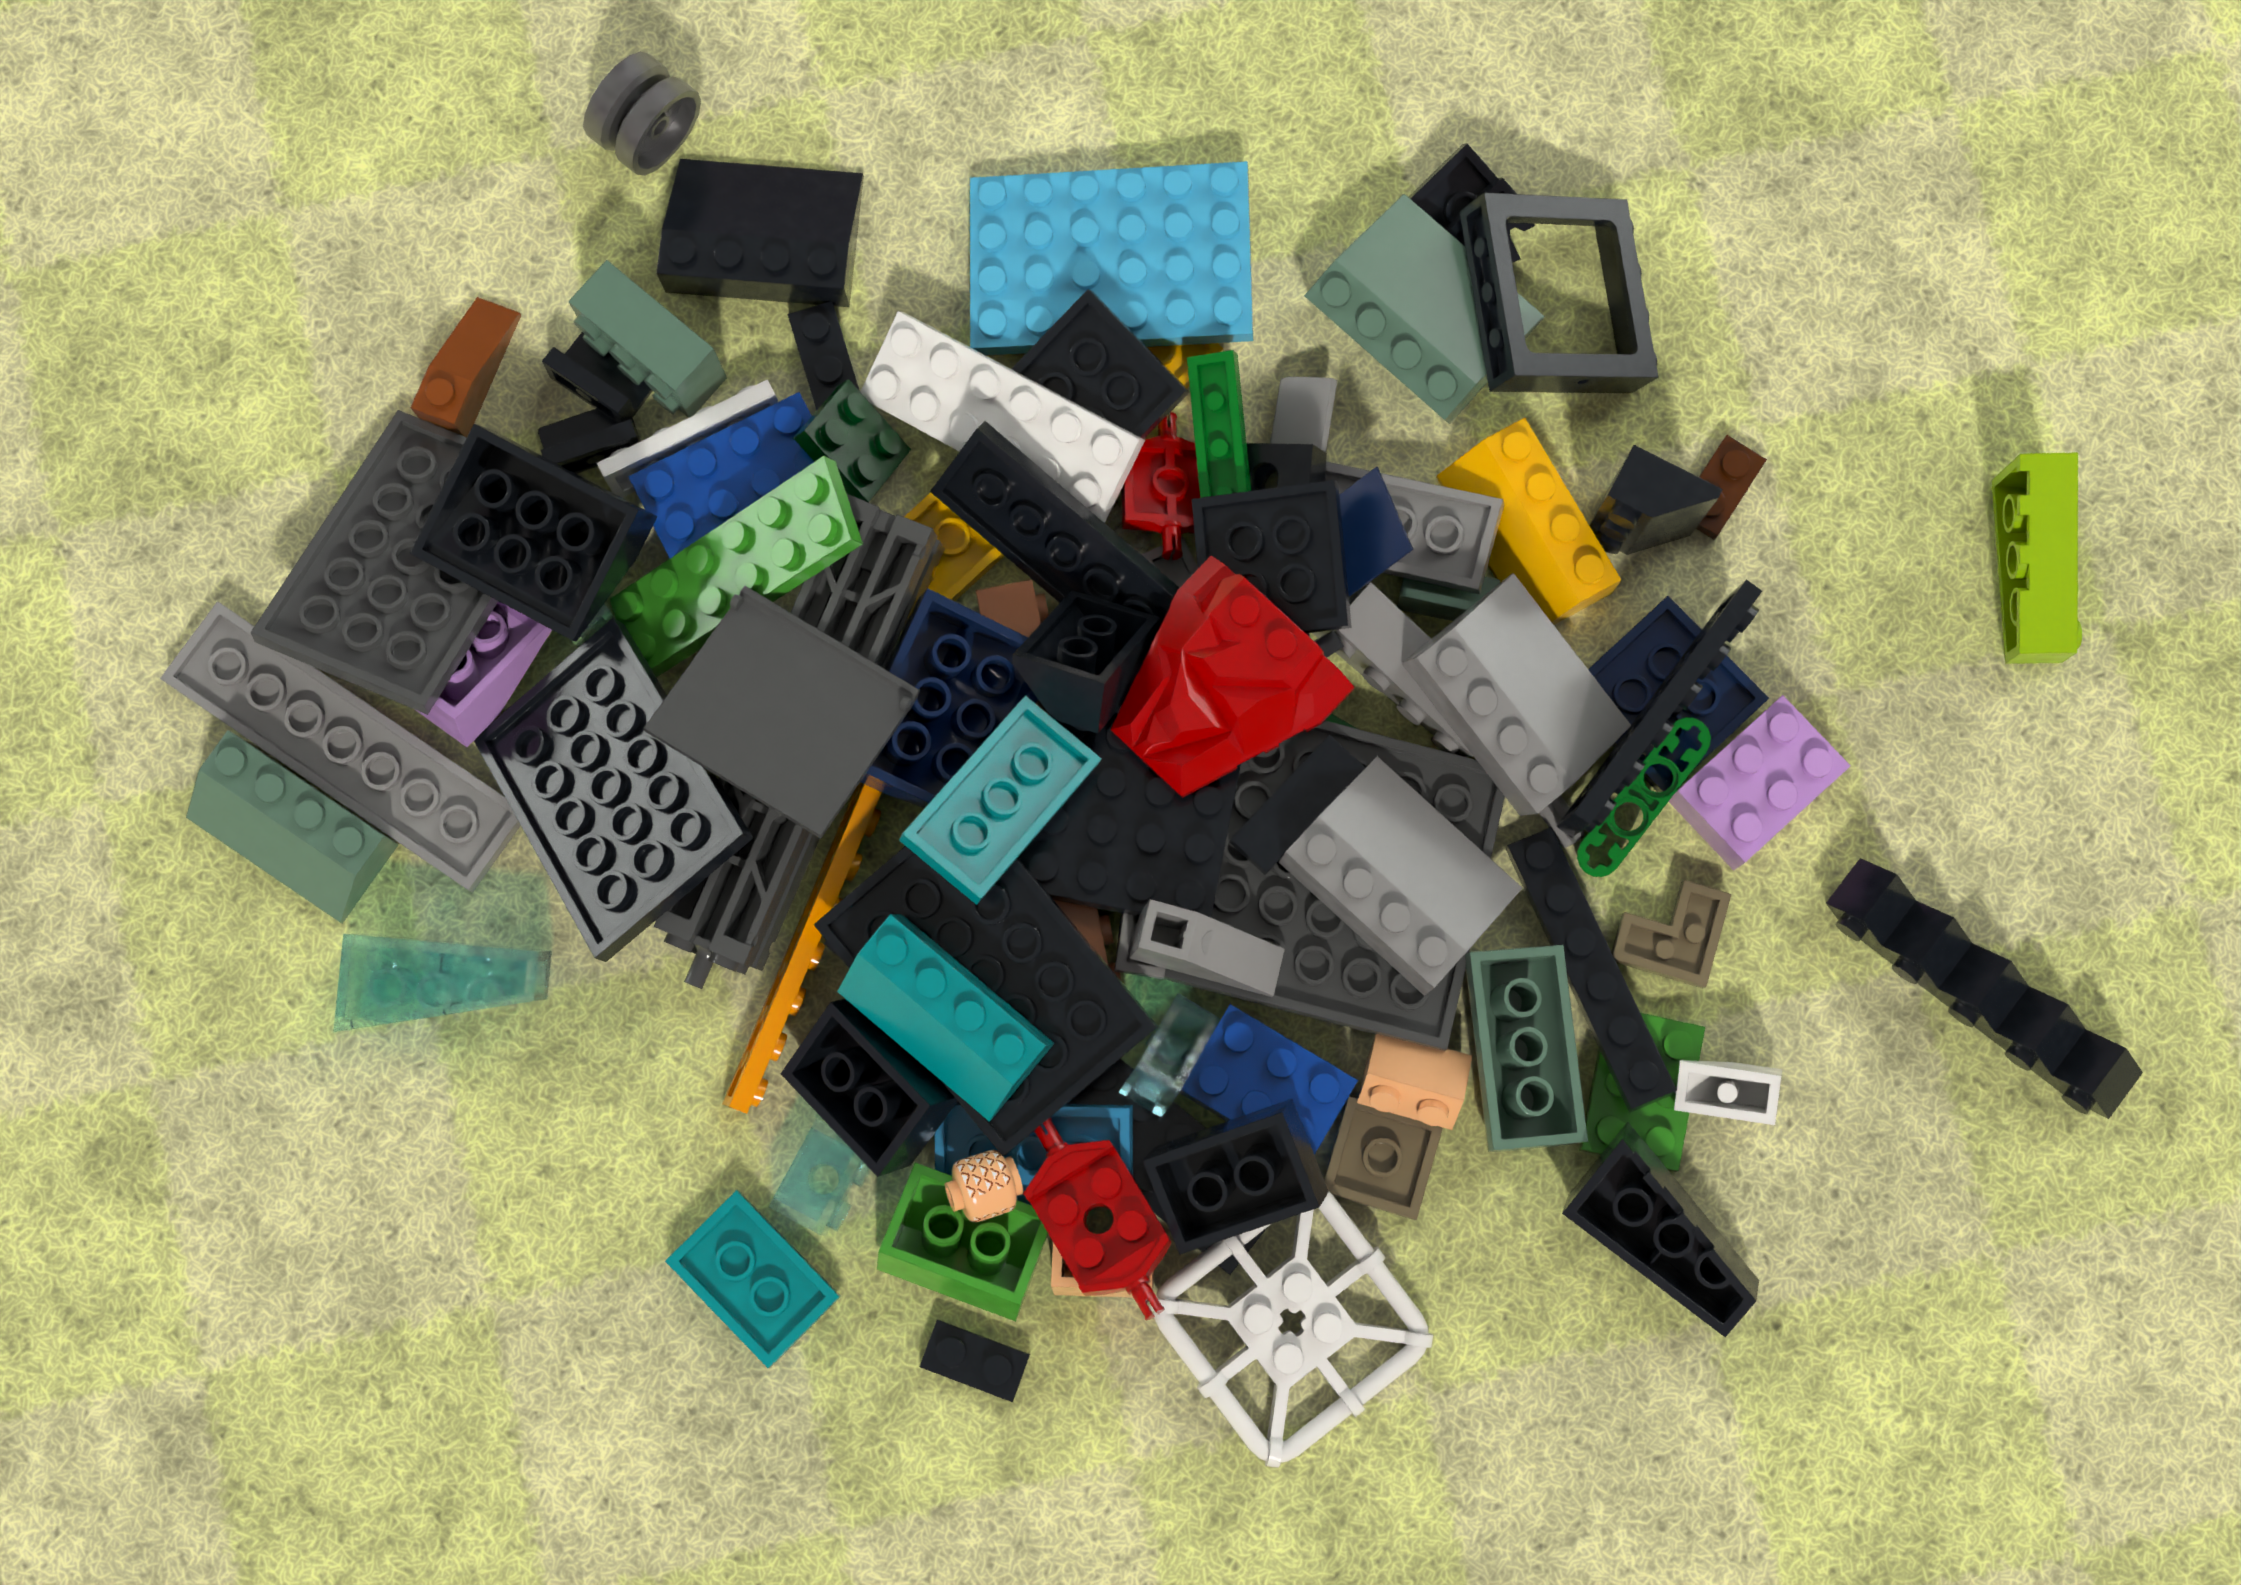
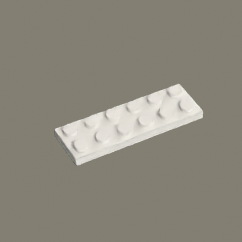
[860,311,1145,523]

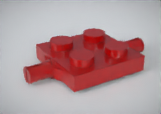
[1121,412,1200,560]

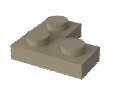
[1611,880,1732,989]

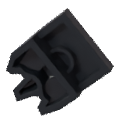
[1409,143,1535,263]

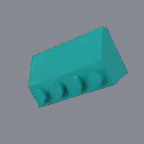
[837,914,1054,1121]

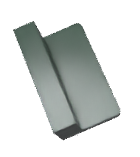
[1397,577,1500,621]

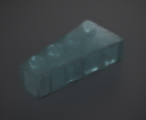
[333,933,552,1032]

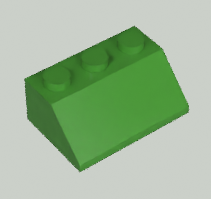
[877,1162,1048,1322]

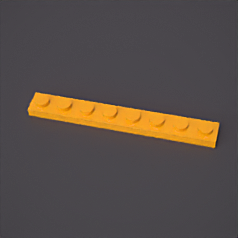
[722,782,882,1114]

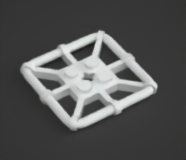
[1149,1192,1433,1468]

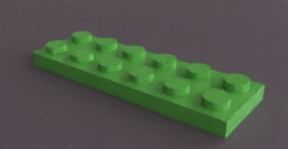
[610,456,863,678]

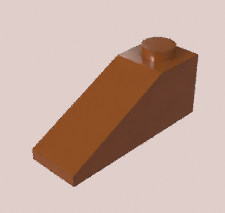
[410,297,521,438]

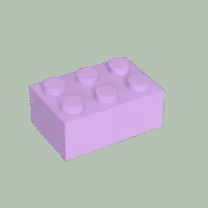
[1669,695,1851,871]

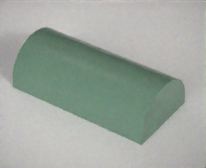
[1465,945,1588,1152]

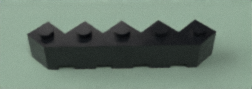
[1826,858,2143,1119]

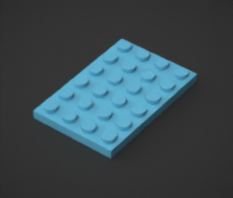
[970,161,1253,356]

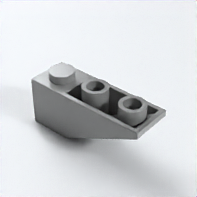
[1129,899,1285,997]

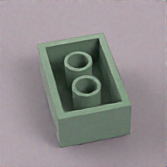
[568,260,727,418]

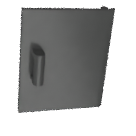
[644,586,920,839]

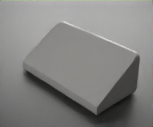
[1270,376,1337,452]

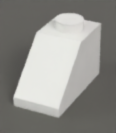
[1674,1060,1782,1125]

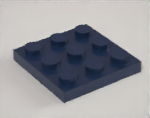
[1588,596,1769,792]

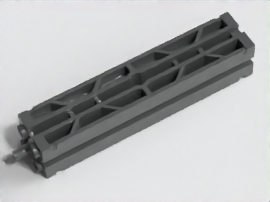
[654,494,945,989]

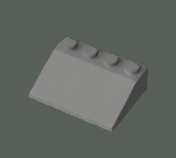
[1402,573,1631,816]
[1279,756,1522,996]

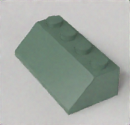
[186,730,399,924]

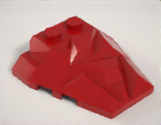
[1110,556,1354,798]

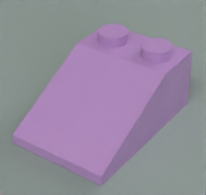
[414,601,552,747]

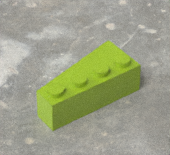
[1991,452,2082,664]

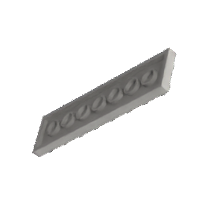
[160,601,521,893]

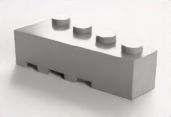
[1313,582,1473,757]

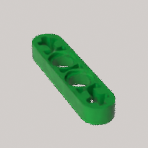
[1577,717,1711,877]

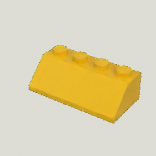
[1436,417,1621,625]

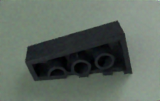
[1562,1122,1759,1338]

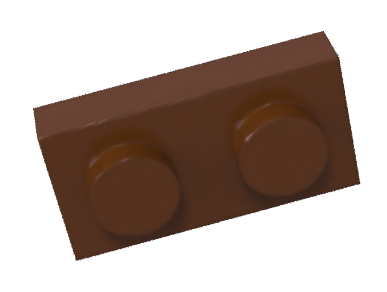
[1696,435,1767,540]

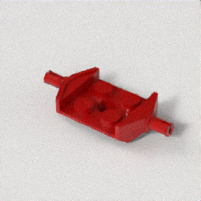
[1023,1118,1172,1321]

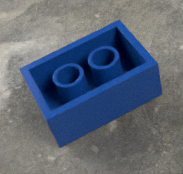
[1179,1004,1358,1155]

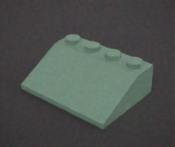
[1304,194,1545,424]

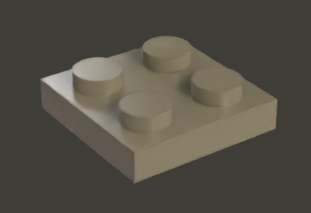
[1324,1096,1443,1220]

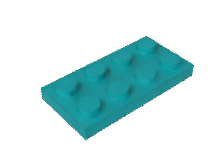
[899,695,1102,905]

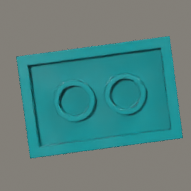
[665,1190,841,1368]

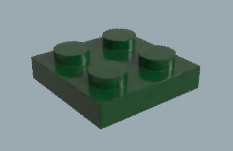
[793,379,911,503]

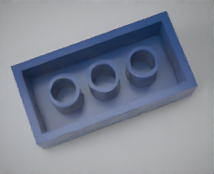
[628,392,814,559]

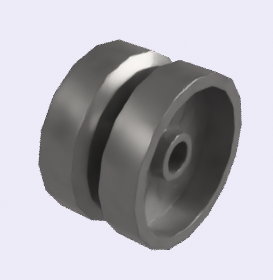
[583,51,701,176]

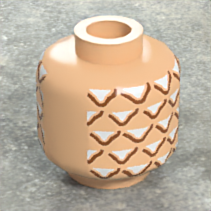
[945,1150,1023,1222]

